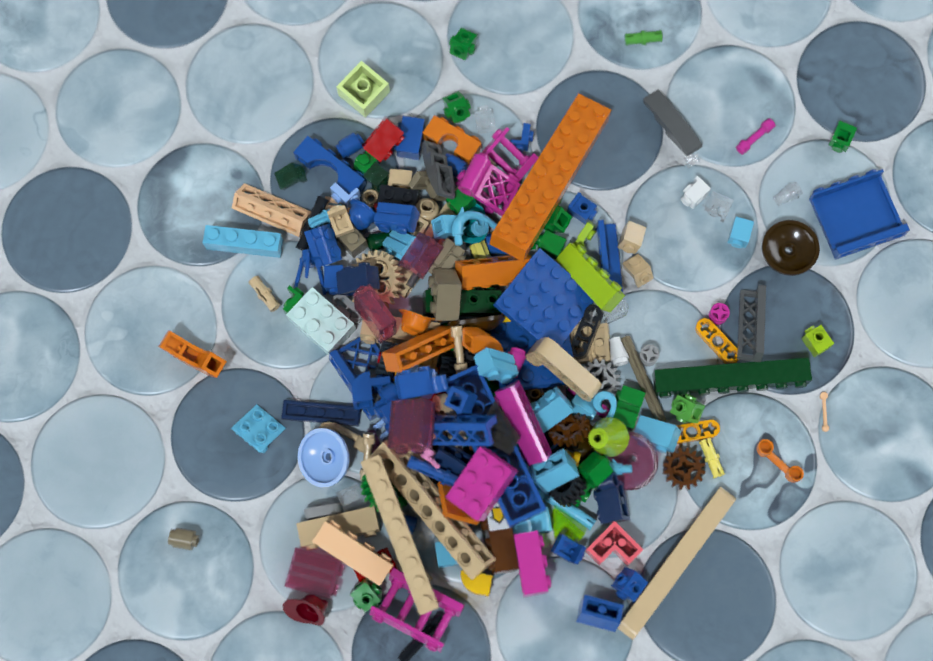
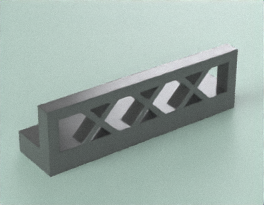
[737,285,766,362]

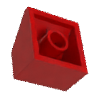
[362,116,404,162]

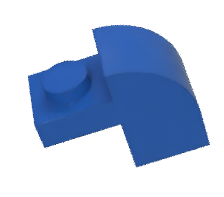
[352,371,391,410]

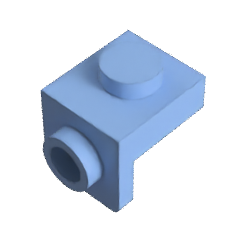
[330,182,361,209]

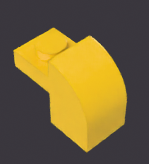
[460,570,492,597]

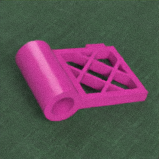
[458,153,520,216]

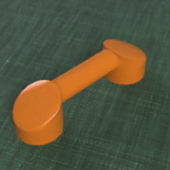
[756,439,804,483]

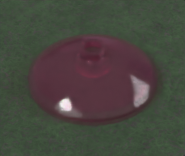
[607,431,658,490]

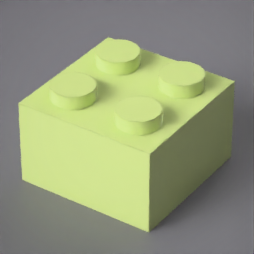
[336,61,390,118]

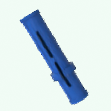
[406,455,459,487]

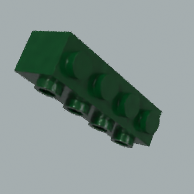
[423,287,502,317]

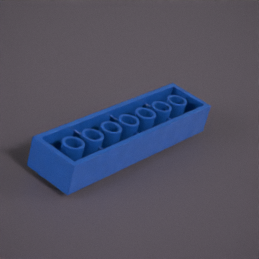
[446,365,546,529]

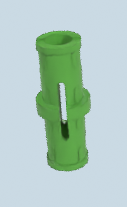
[624,30,663,46]

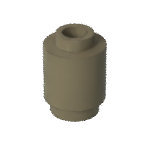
[168,528,199,550]

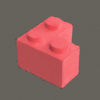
[585,521,643,566]

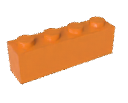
[455,255,531,290]
[382,326,455,372]

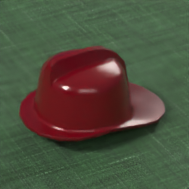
[282,594,328,626]

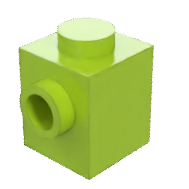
[802,325,834,358]

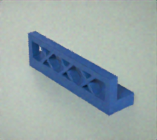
[596,220,623,292]
[418,415,497,446]

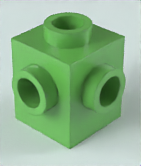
[670,393,705,423]

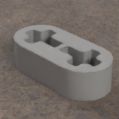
[331,294,363,325]
[304,503,342,520]

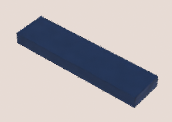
[281,400,361,427]

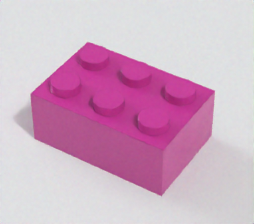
[446,447,518,521]
[514,530,551,598]

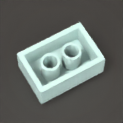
[286,287,356,355]

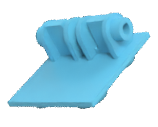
[231,404,286,454]

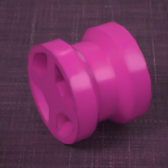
[708,303,730,325]

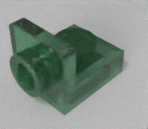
[274,163,307,190]
[364,163,389,193]

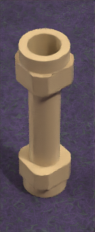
[450,326,468,374]
[360,432,375,480]

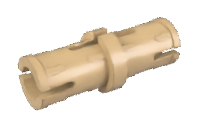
[248,276,281,312]

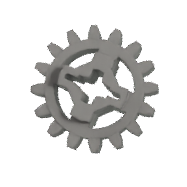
[583,359,620,401]

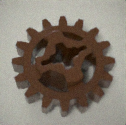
[548,413,591,448]
[662,448,706,491]

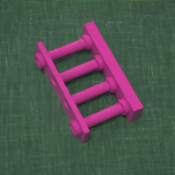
[455,127,539,215]
[370,568,464,652]

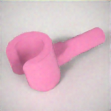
[420,447,440,469]

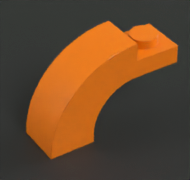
[462,327,504,381]

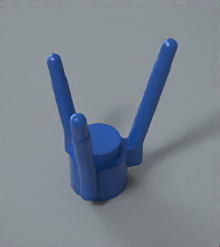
[294,249,326,295]

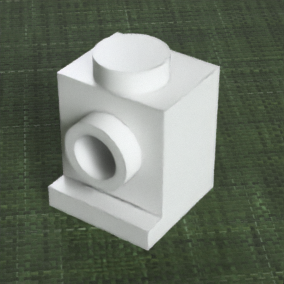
[681,176,711,209]

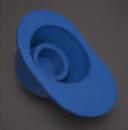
[348,199,375,230]

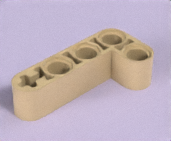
[526,337,602,402]

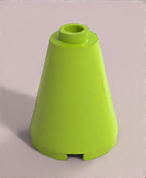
[589,417,630,457]

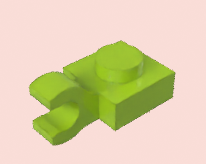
[573,222,596,249]

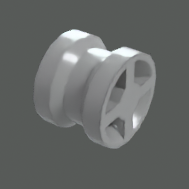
[639,345,659,367]

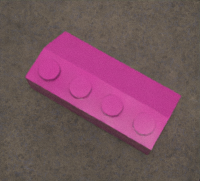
[494,381,552,466]

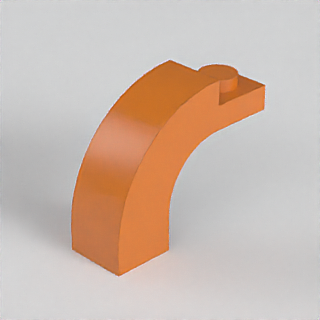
[158,330,227,378]

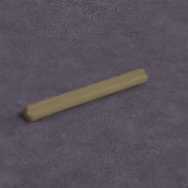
[621,336,666,422]

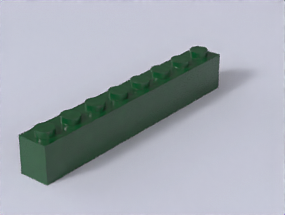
[652,358,812,399]

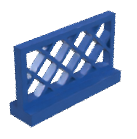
[329,337,395,421]

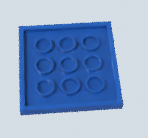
[493,248,594,346]
[491,321,573,390]

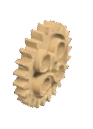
[352,250,405,312]

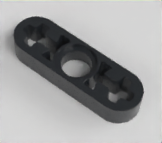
[571,305,603,359]

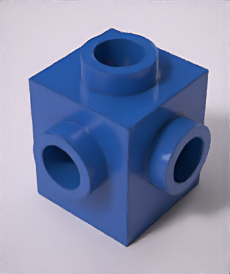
[611,567,648,602]

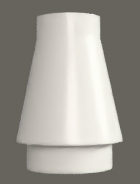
[609,337,629,367]

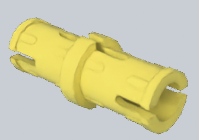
[699,438,725,479]

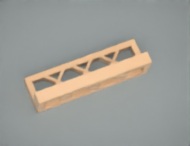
[232,183,311,237]

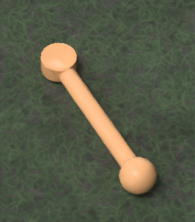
[819,392,829,432]

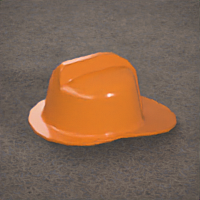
[399,309,442,336]

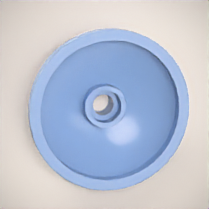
[298,428,349,487]

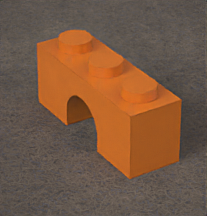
[422,115,482,166]

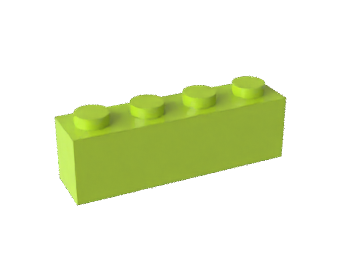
[555,243,626,313]

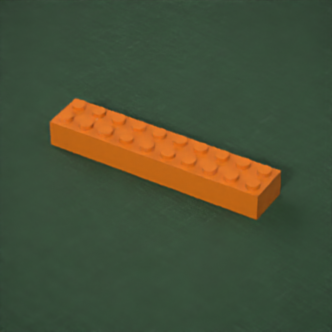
[489,93,611,262]

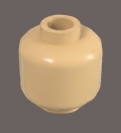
[415,198,439,226]

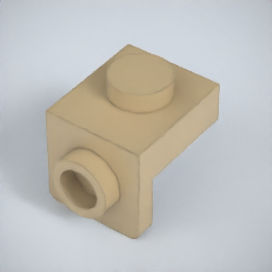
[327,205,354,238]
[622,254,653,288]

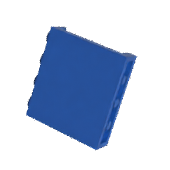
[809,169,910,260]

